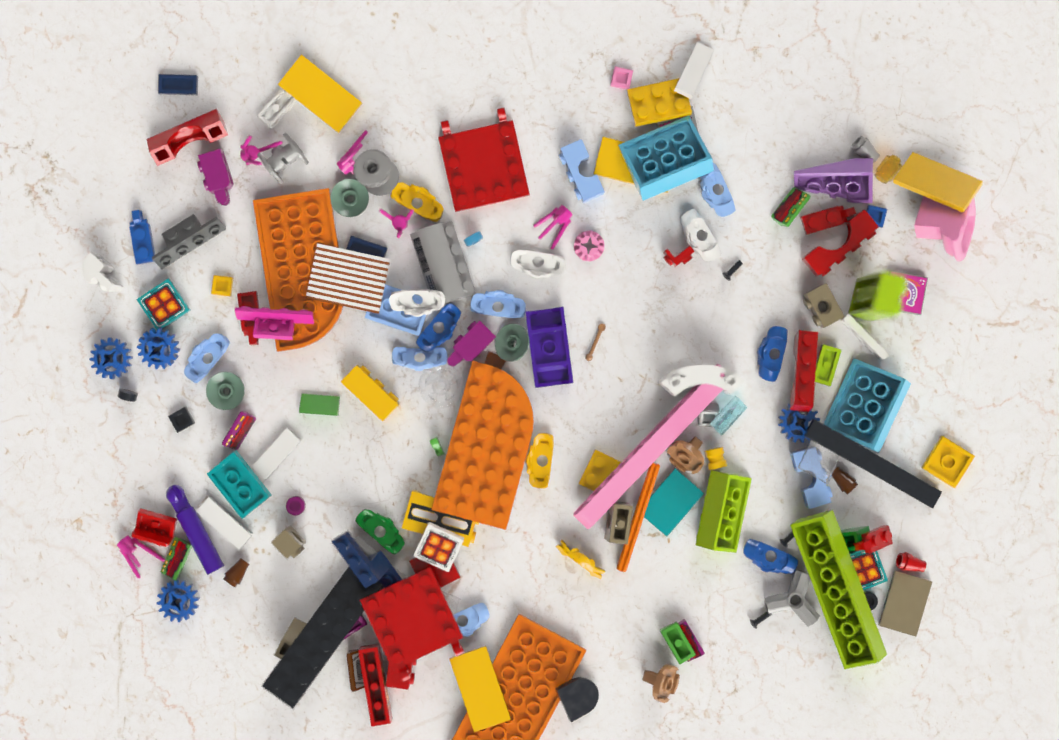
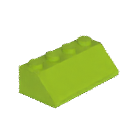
[695,470,752,553]

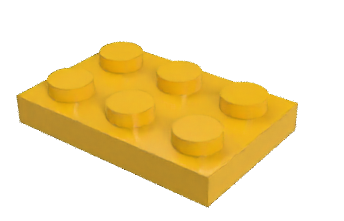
[627,78,692,127]

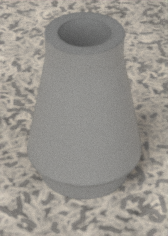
[851,136,880,163]

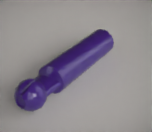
[166,485,224,575]

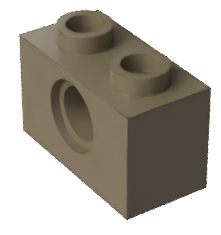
[803,283,845,328]
[604,502,633,544]
[271,525,306,559]

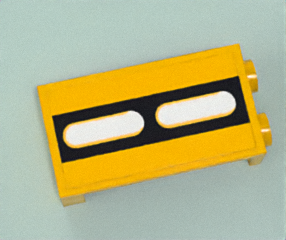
[402,490,479,547]

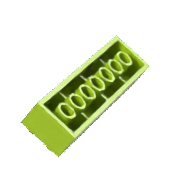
[790,510,887,669]

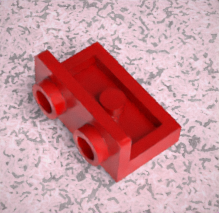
[131,508,177,547]

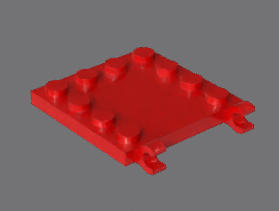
[438,108,530,212]
[360,567,464,681]

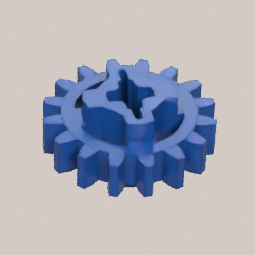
[137,327,180,369]
[89,338,133,379]
[778,404,820,443]
[156,580,200,622]

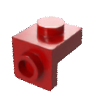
[663,246,695,267]

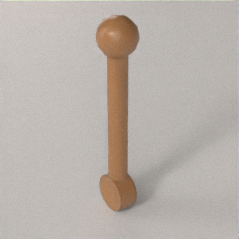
[585,324,606,361]

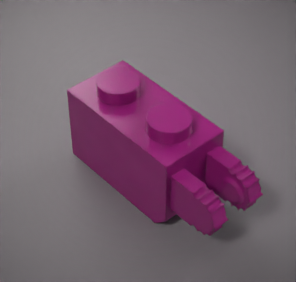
[197,149,234,206]
[447,321,496,367]

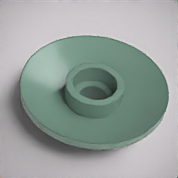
[330,179,369,217]
[495,324,529,362]
[206,372,245,410]

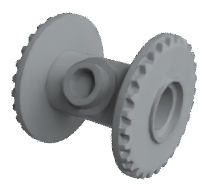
[257,133,309,184]
[353,149,399,196]

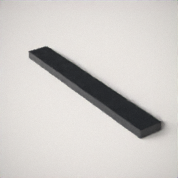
[803,419,942,508]

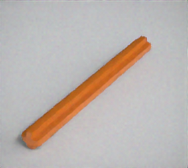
[617,462,660,572]

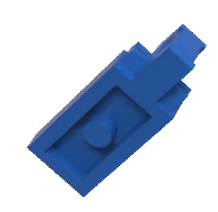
[129,210,155,265]

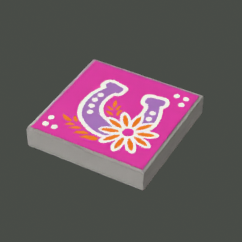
[889,271,928,315]

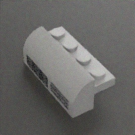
[410,221,476,304]

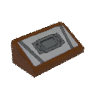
[346,649,365,692]

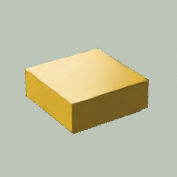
[211,275,234,297]

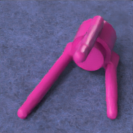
[336,130,368,175]
[240,135,282,165]
[534,205,573,250]
[379,209,414,238]
[117,535,165,579]

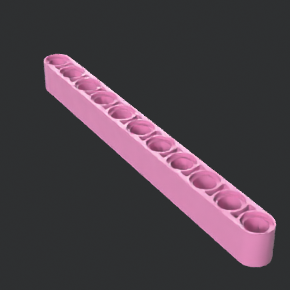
[573,364,725,529]

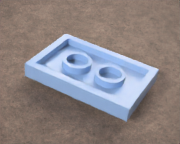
[365,284,427,336]

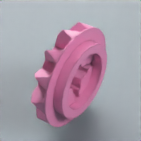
[574,231,604,261]

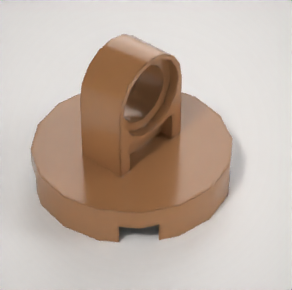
[667,436,704,474]
[642,664,680,703]

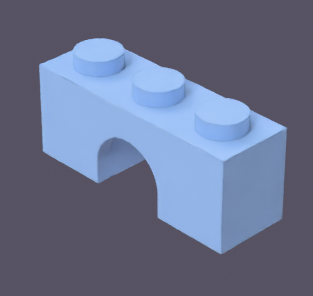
[558,139,605,203]
[790,446,833,509]

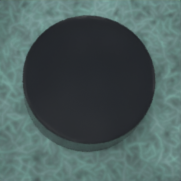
[117,389,138,402]
[864,591,878,611]

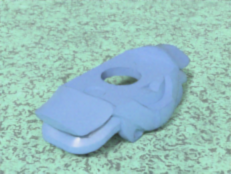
[700,163,736,217]
[470,290,526,318]
[184,333,230,383]
[392,347,448,371]
[454,603,490,637]

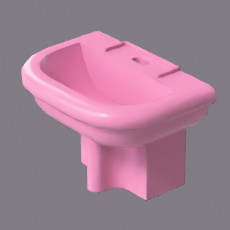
[914,196,976,261]

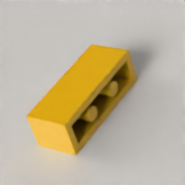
[341,365,400,422]

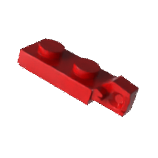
[800,205,856,235]
[237,291,259,346]
[854,525,893,553]

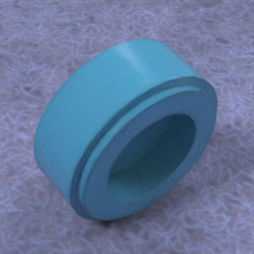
[463,231,483,247]

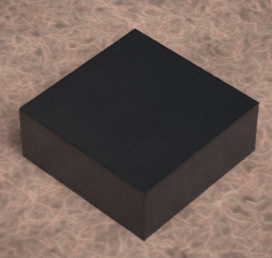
[168,407,195,433]

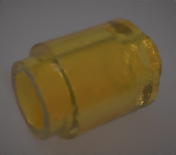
[874,155,902,184]

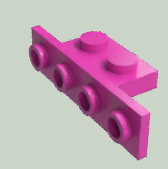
[235,306,314,340]

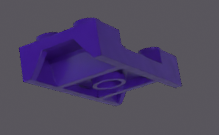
[525,307,573,388]

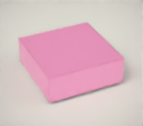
[610,66,633,90]

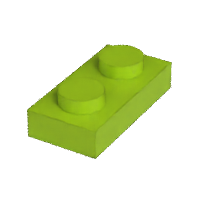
[815,344,841,386]

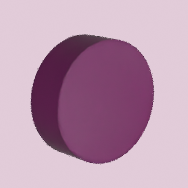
[286,496,306,516]

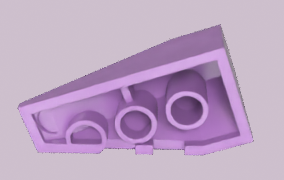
[794,158,873,203]

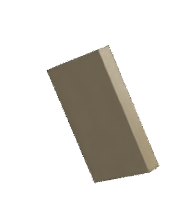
[878,570,932,637]

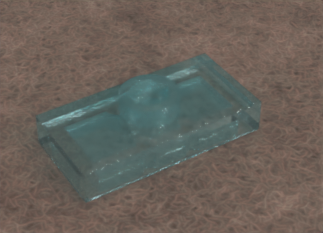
[710,396,748,435]

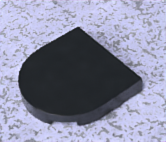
[555,677,599,722]

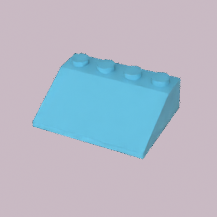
[618,115,714,201]
[824,358,911,453]

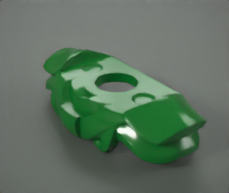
[355,509,405,555]

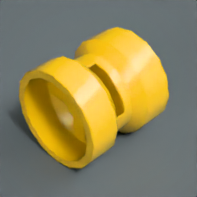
[704,447,727,470]

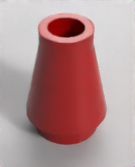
[896,552,927,572]

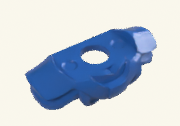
[416,303,461,352]
[757,326,788,382]
[743,539,798,574]

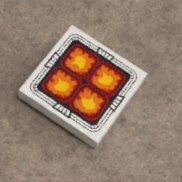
[413,522,464,572]

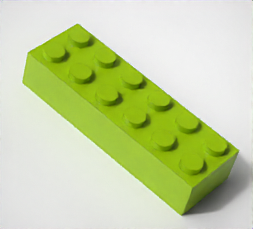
[848,271,908,321]

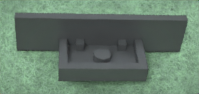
[151,214,226,269]

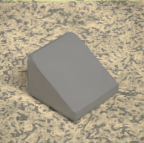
[698,403,720,427]

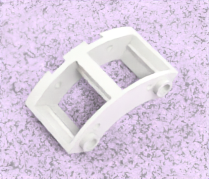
[658,364,745,396]

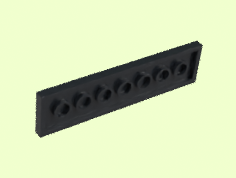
[261,567,382,709]

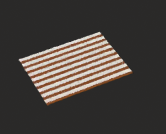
[306,243,391,314]

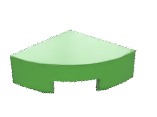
[430,437,445,457]

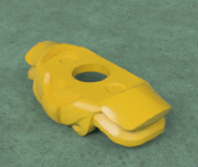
[390,182,444,222]
[526,433,554,489]
[555,540,605,579]

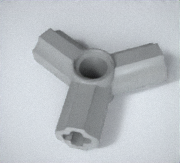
[764,570,820,627]

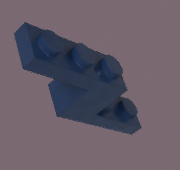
[331,531,403,588]

